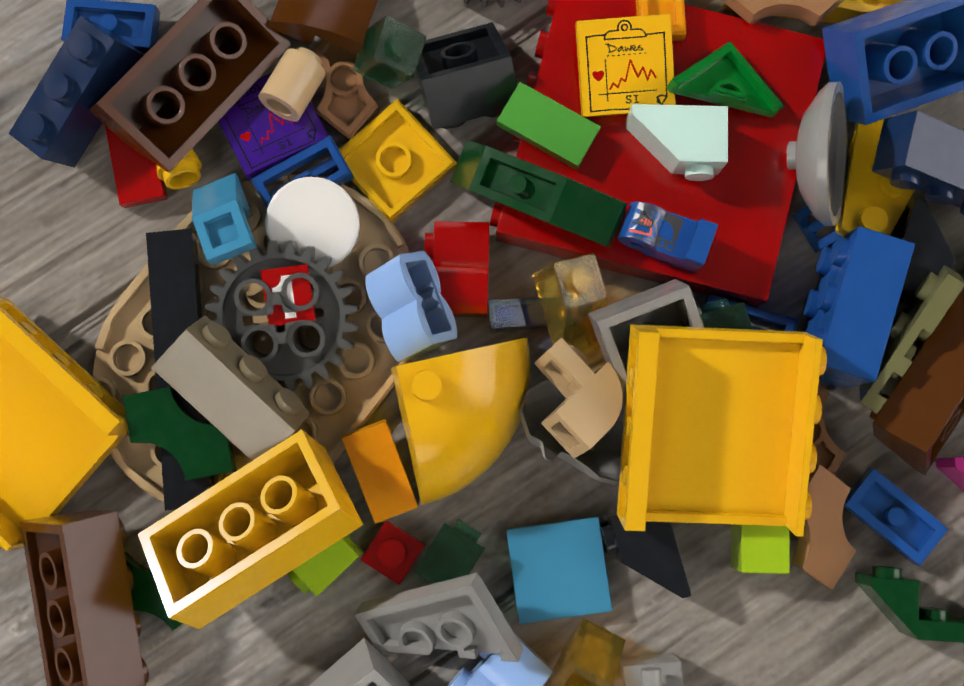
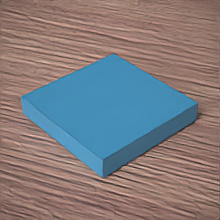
[506,516,612,624]

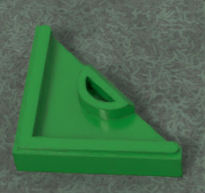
[666,42,785,118]

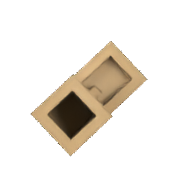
[534,338,623,459]

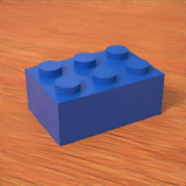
[822,0,964,125]
[803,226,915,389]

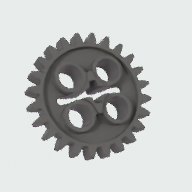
[205,240,360,392]

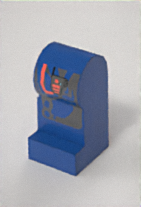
[617,201,719,273]

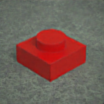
[361,519,426,586]

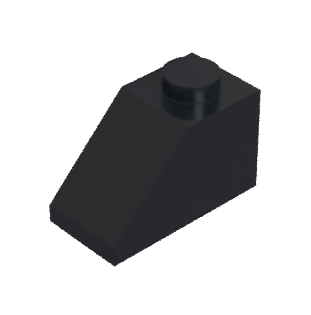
[890,198,956,306]
[600,511,692,598]

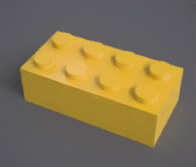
[138,429,363,629]

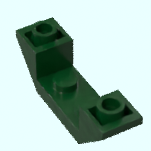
[450,140,627,248]
[855,565,964,643]

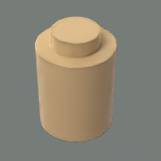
[258,47,326,122]

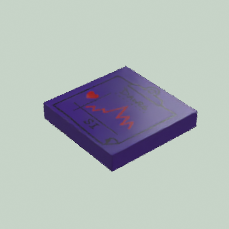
[218,73,328,181]

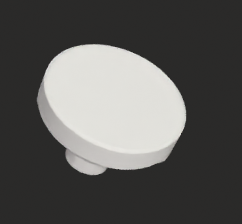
[265,177,360,268]

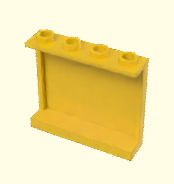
[0,298,129,551]
[617,324,827,537]

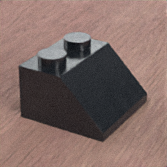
[408,22,517,130]

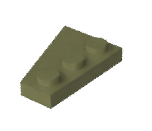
[859,265,964,414]

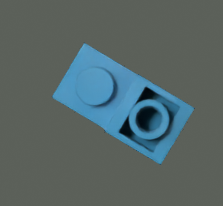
[192,173,257,265]

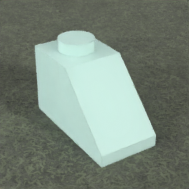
[626,104,728,181]

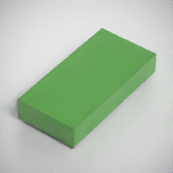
[496,82,601,171]

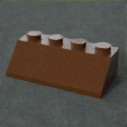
[89,0,291,172]
[869,287,964,475]
[20,510,149,686]

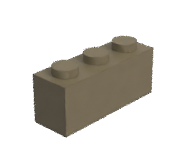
[151,315,310,461]

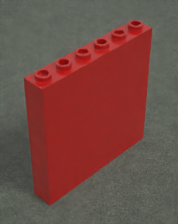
[489,0,825,307]

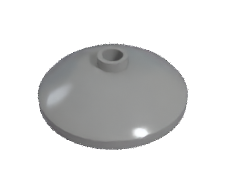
[787,82,847,226]

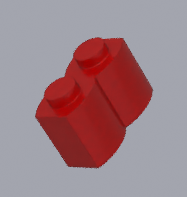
[424,221,489,318]

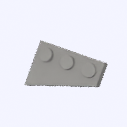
[354,572,523,662]

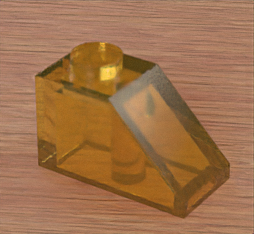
[532,253,608,354]
[545,618,626,686]

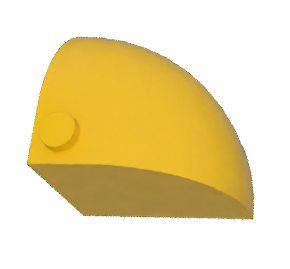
[391,337,531,505]

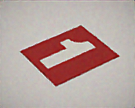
[260,264,316,326]

